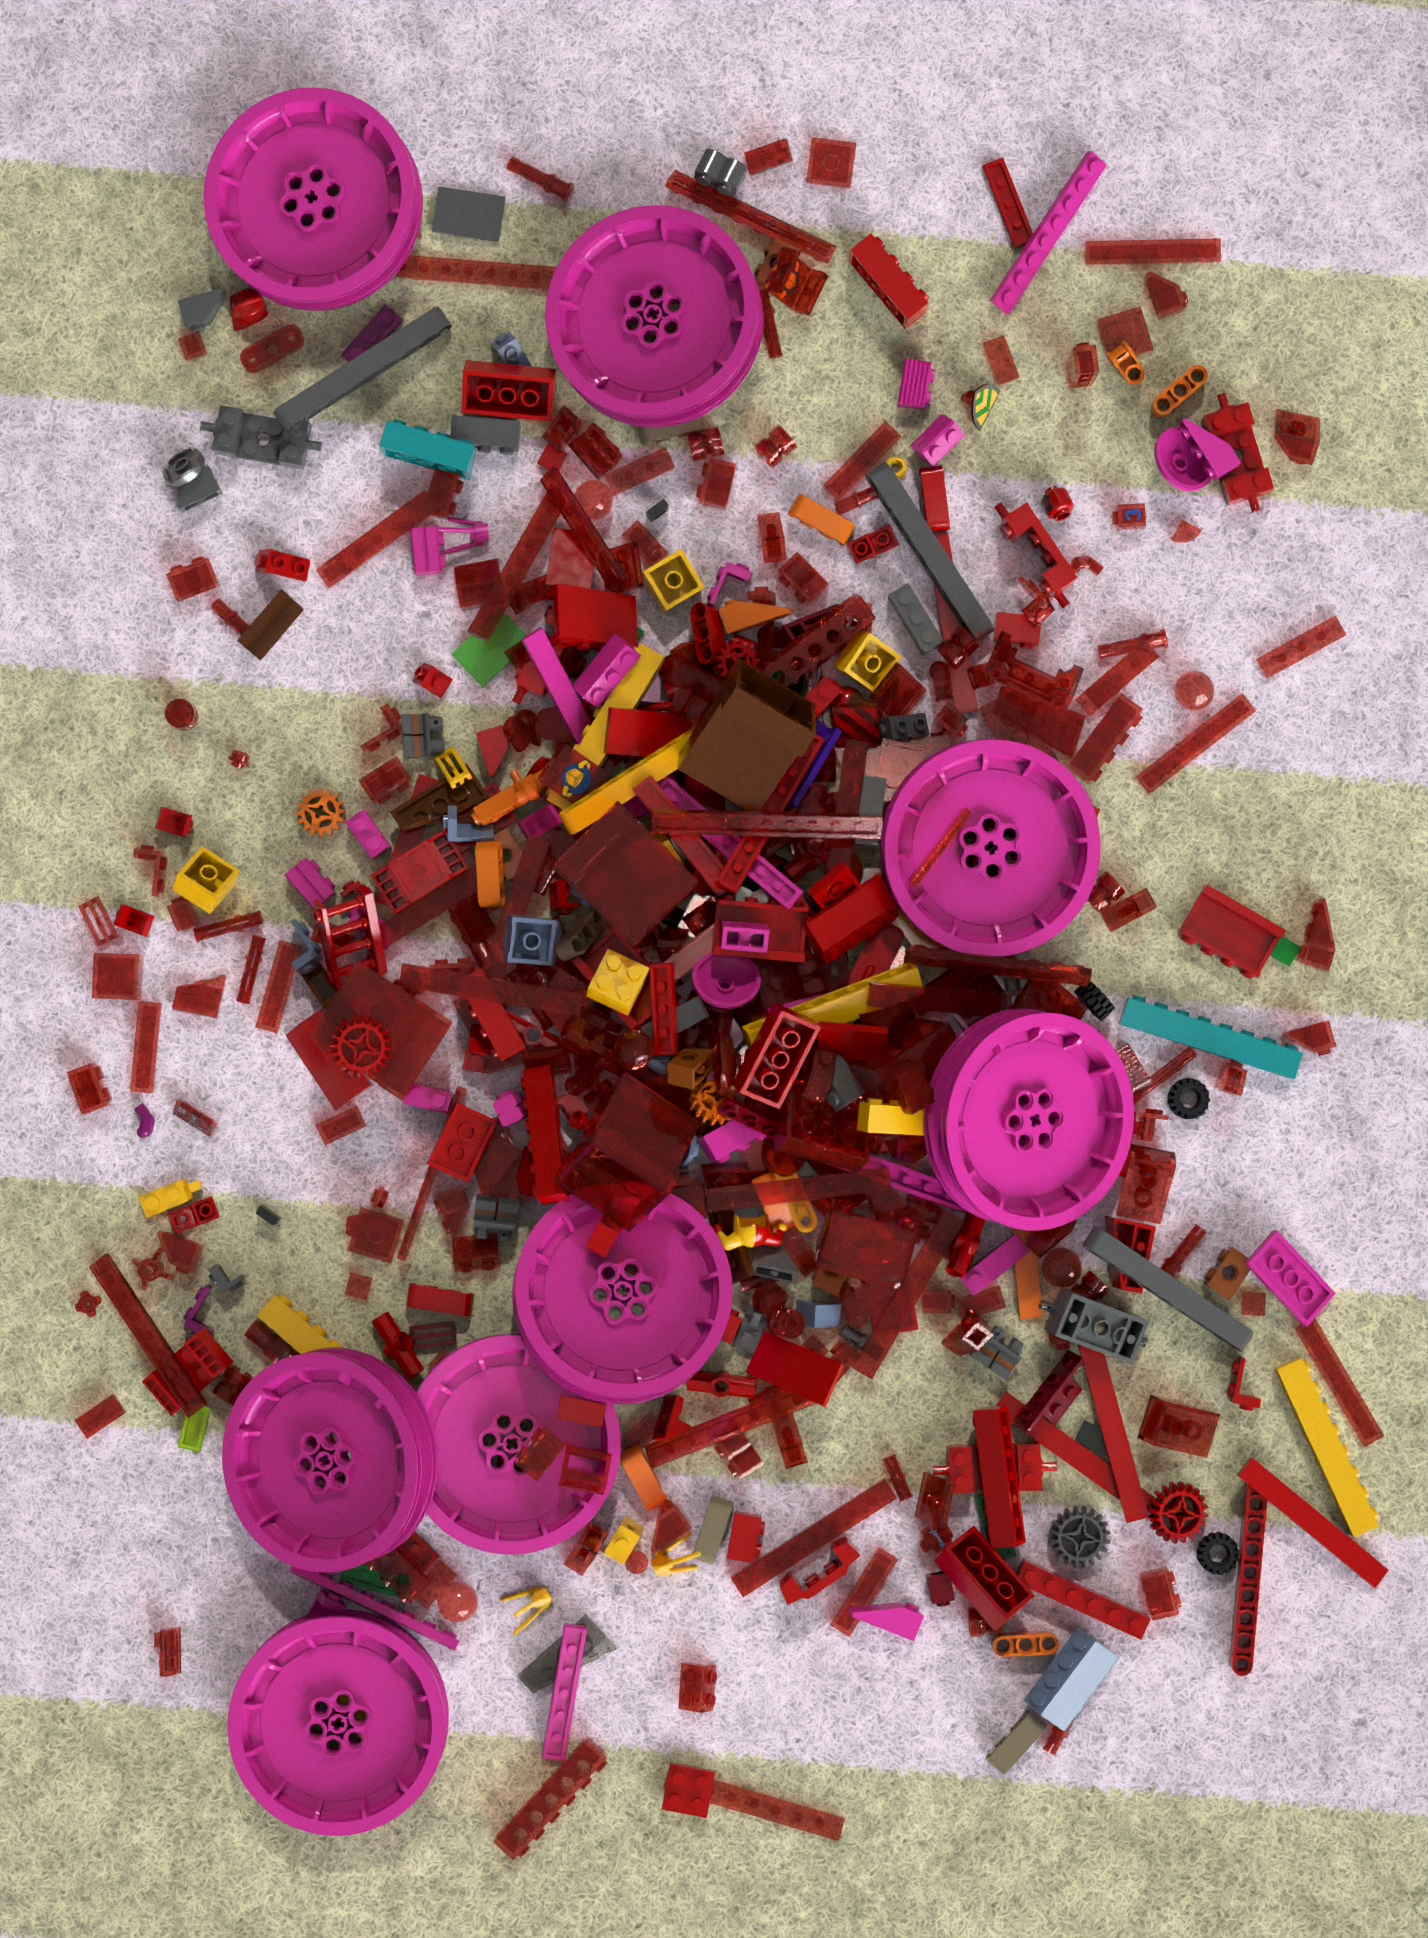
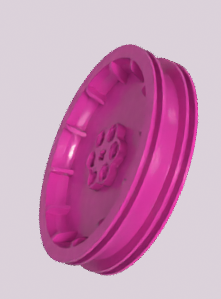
[204,87,423,311]
[545,205,763,427]
[880,739,1101,957]
[923,1009,1134,1231]
[512,1182,733,1404]
[416,1334,621,1555]
[222,1348,438,1572]
[228,1609,449,1836]

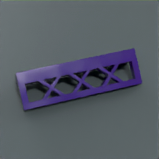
[786,719,842,808]

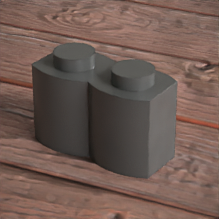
[694,148,747,196]

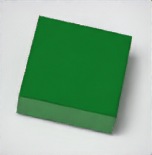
[1270,937,1301,967]

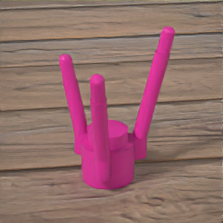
[437,517,489,554]

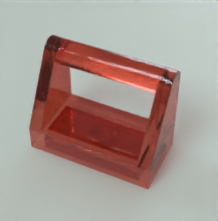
[558,1444,612,1495]

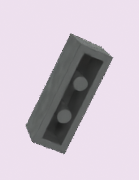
[450,415,521,455]
[888,583,943,656]

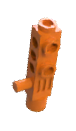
[471,768,553,827]

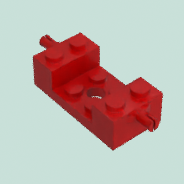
[1202,393,1274,513]
[994,502,1078,609]
[512,605,568,705]
[933,1442,1057,1494]

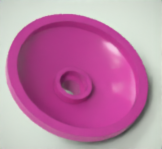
[1154,427,1212,492]
[692,953,761,1009]

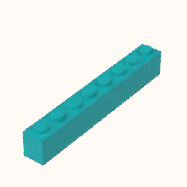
[1118,995,1303,1079]

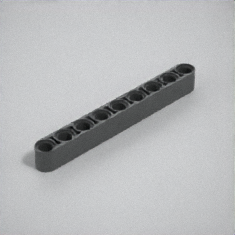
[273,306,452,432]
[865,462,994,643]
[1082,1226,1254,1352]

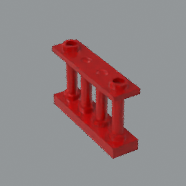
[313,884,388,990]

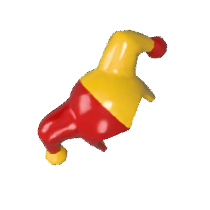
[713,1214,787,1250]

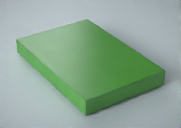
[452,608,527,688]

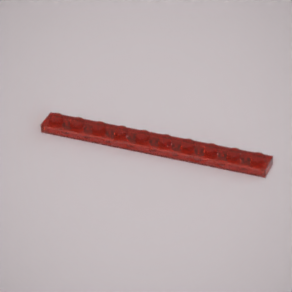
[651,809,883,839]

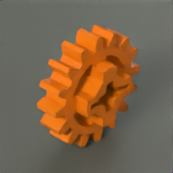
[296,788,346,837]
[688,1078,739,1125]

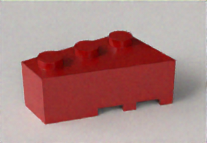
[1104,1215,1156,1294]

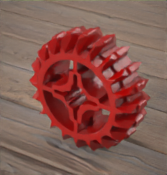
[329,1015,393,1078]
[1147,1481,1209,1544]

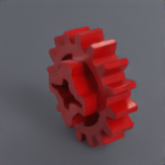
[712,639,761,685]

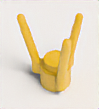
[651,1532,701,1576]
[500,1585,553,1636]

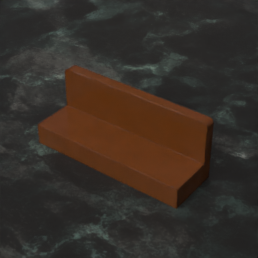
[237,589,304,660]

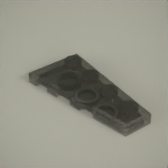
[518,1614,617,1694]

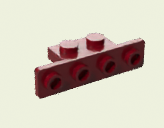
[717,1096,806,1149]
[1014,1350,1084,1432]

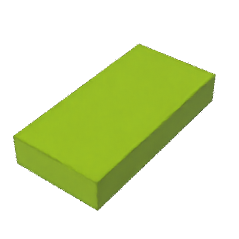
[178,1402,211,1452]

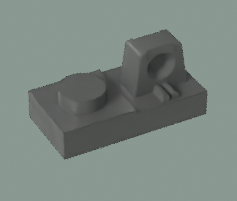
[733,1303,770,1354]

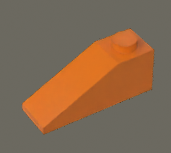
[719,599,795,635]

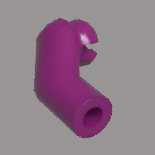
[134,1103,155,1138]

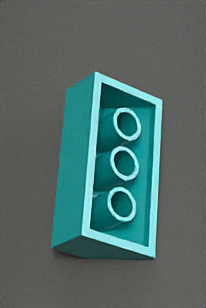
[379,419,476,480]

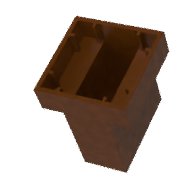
[678,658,816,815]

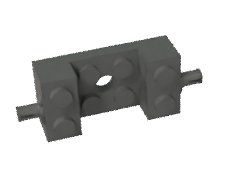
[200,405,322,470]
[1038,1287,1149,1364]

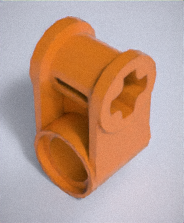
[1105,340,1145,385]

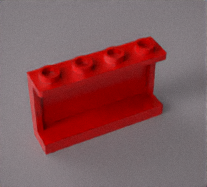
[546,583,638,653]
[1177,885,1286,979]
[711,895,809,963]
[572,926,676,1032]

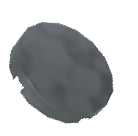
[163,448,205,487]

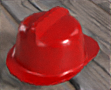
[229,288,268,331]

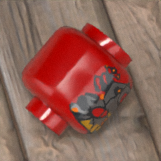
[1041,486,1074,521]

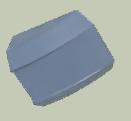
[502,914,562,966]

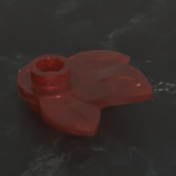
[503,709,542,752]

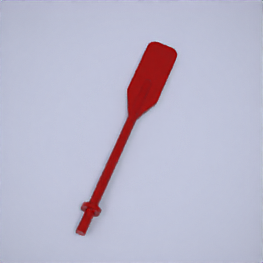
[537,694,718,740]
[790,924,904,1122]

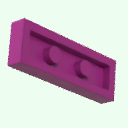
[341,304,403,362]

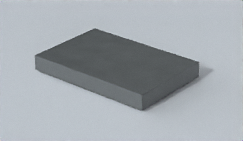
[432,187,506,242]

